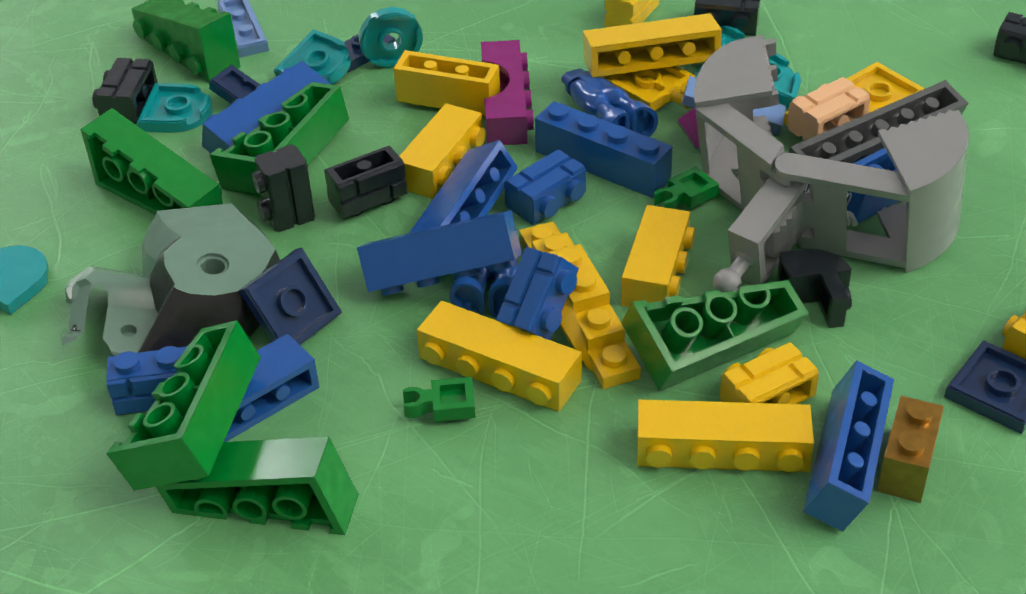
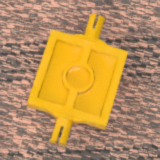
[602,66,695,111]

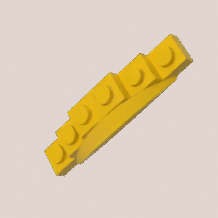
[519,221,641,389]

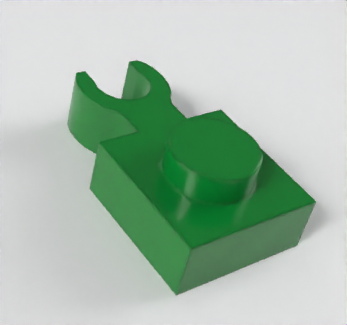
[654,166,719,209]
[403,377,476,422]

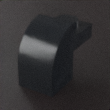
[777,249,852,328]

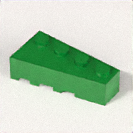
[131,0,241,82]
[209,82,349,195]
[80,108,223,215]
[621,280,809,391]
[106,320,261,491]
[156,436,359,535]

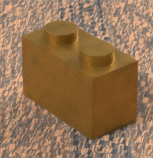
[877,395,944,503]

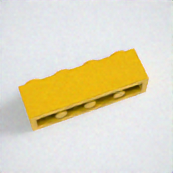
[583,13,722,78]
[416,300,582,412]
[637,399,814,472]

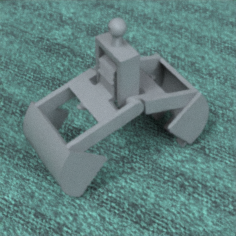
[694,35,969,293]

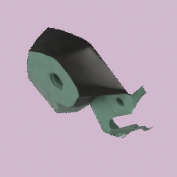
[61,203,280,356]

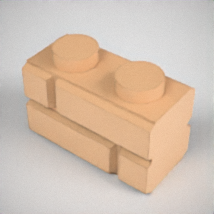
[787,77,870,141]

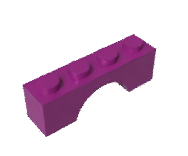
[481,40,534,145]

